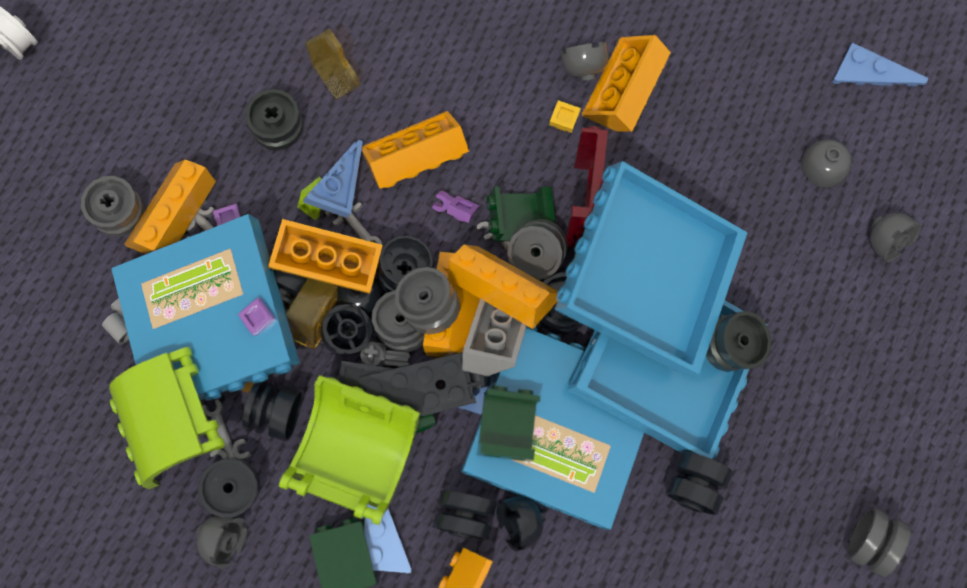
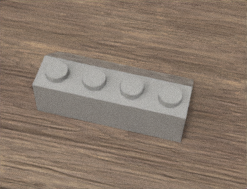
[462,299,527,376]

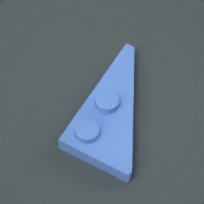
[364,505,411,573]

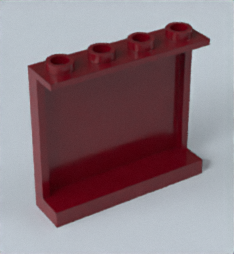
[566,126,608,248]

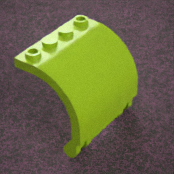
[109,347,225,489]
[279,375,420,525]

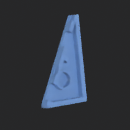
[832,43,928,86]
[303,140,363,218]

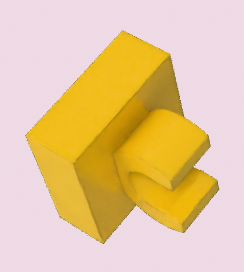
[549,101,581,133]

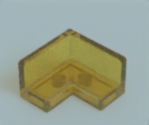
[305,29,360,99]
[286,278,338,350]

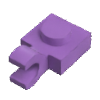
[432,191,479,223]

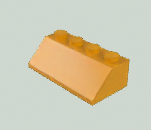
[582,35,671,132]
[361,111,469,189]
[124,160,216,255]
[268,219,383,294]
[448,244,559,329]
[423,252,480,357]
[439,548,492,588]

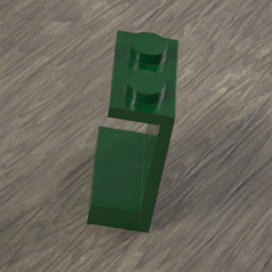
[486,187,556,242]
[477,385,541,462]
[309,518,378,588]

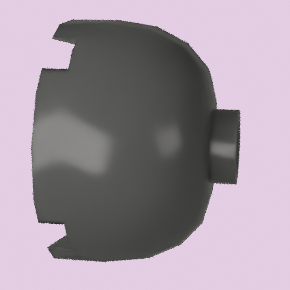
[560,42,608,82]
[801,139,852,188]
[870,212,921,263]
[196,515,247,569]

